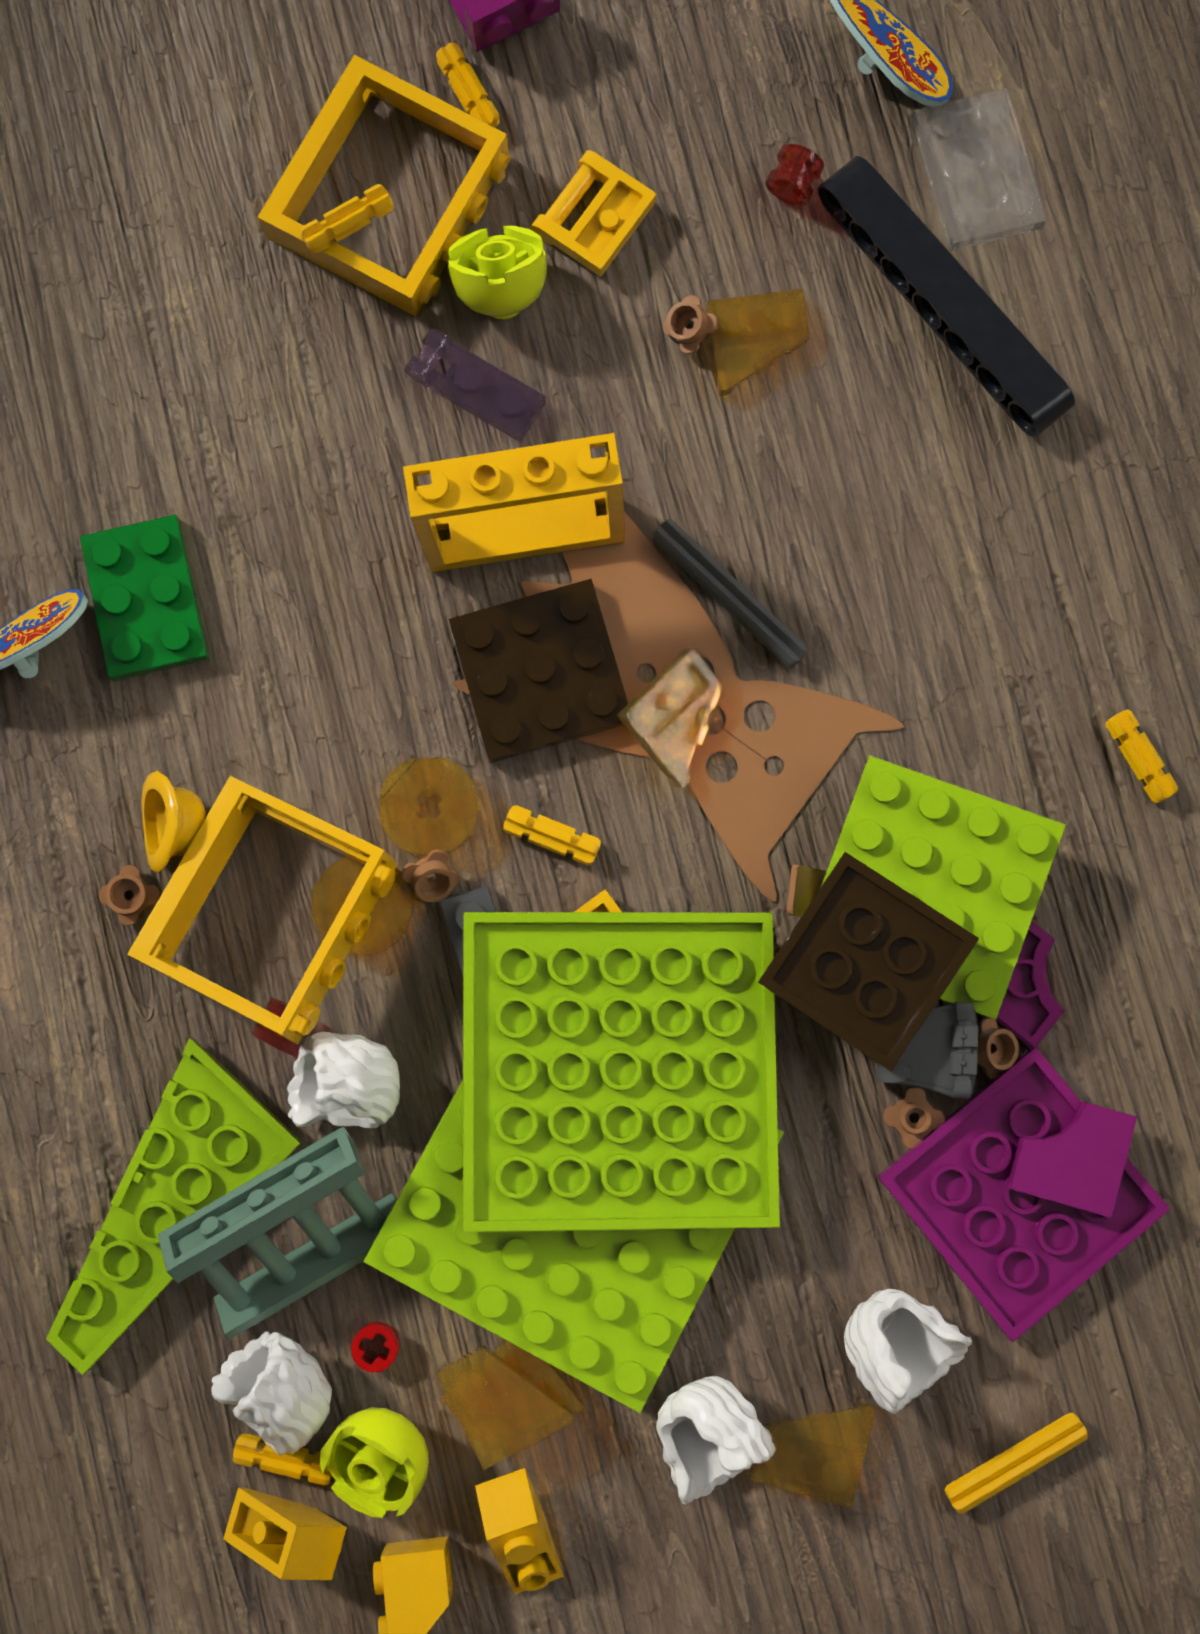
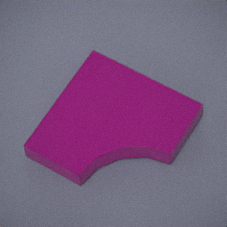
[995,921,1065,1049]
[1007,1102,1137,1218]

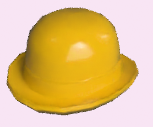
[141,771,207,872]

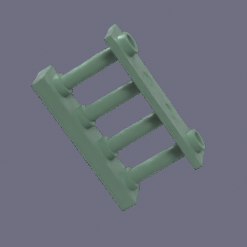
[157,1126,397,1340]

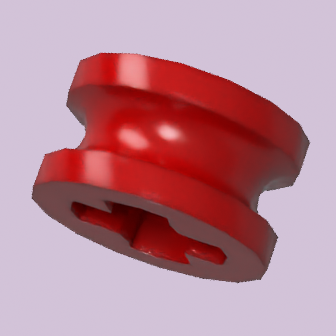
[351,1321,400,1373]

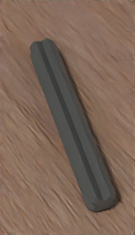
[653,519,808,668]

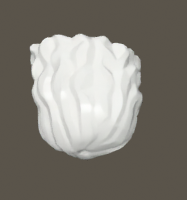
[287,1031,400,1128]
[844,1289,972,1414]
[211,1332,332,1456]
[656,1376,776,1505]

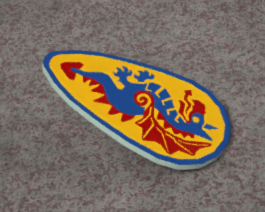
[830,0,953,107]
[0,589,88,678]

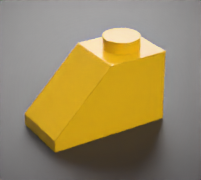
[223,1487,347,1580]

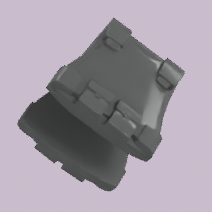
[875,1002,978,1099]

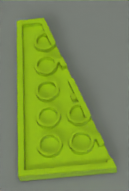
[46,1038,303,1375]

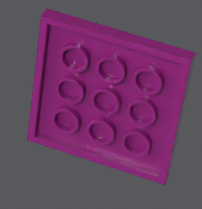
[876,1047,1170,1342]

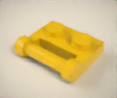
[530,150,657,277]

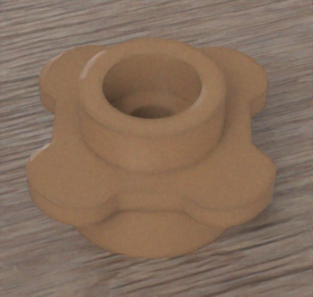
[663,295,718,354]
[401,849,459,902]
[99,865,160,926]
[977,1018,1019,1079]
[883,1087,945,1149]

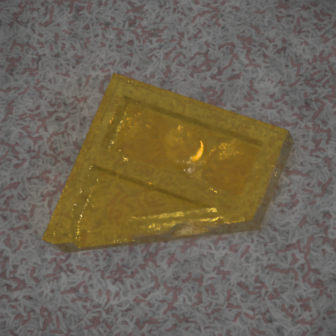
[617,648,723,788]

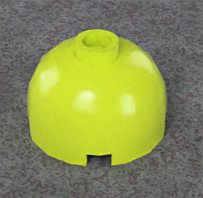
[448,226,547,319]
[320,1407,429,1518]

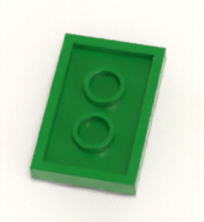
[79,514,210,681]

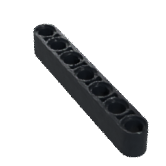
[817,156,1075,437]

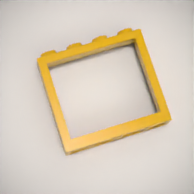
[258,55,512,317]
[403,433,625,572]
[127,776,398,1045]

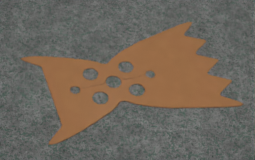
[453,504,904,902]

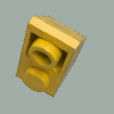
[475,1468,564,1594]
[373,1536,453,1634]

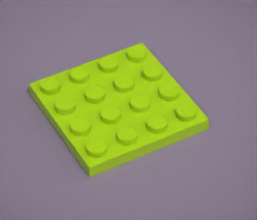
[821,755,1066,1020]

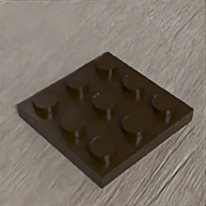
[449,578,633,763]
[758,852,979,1072]

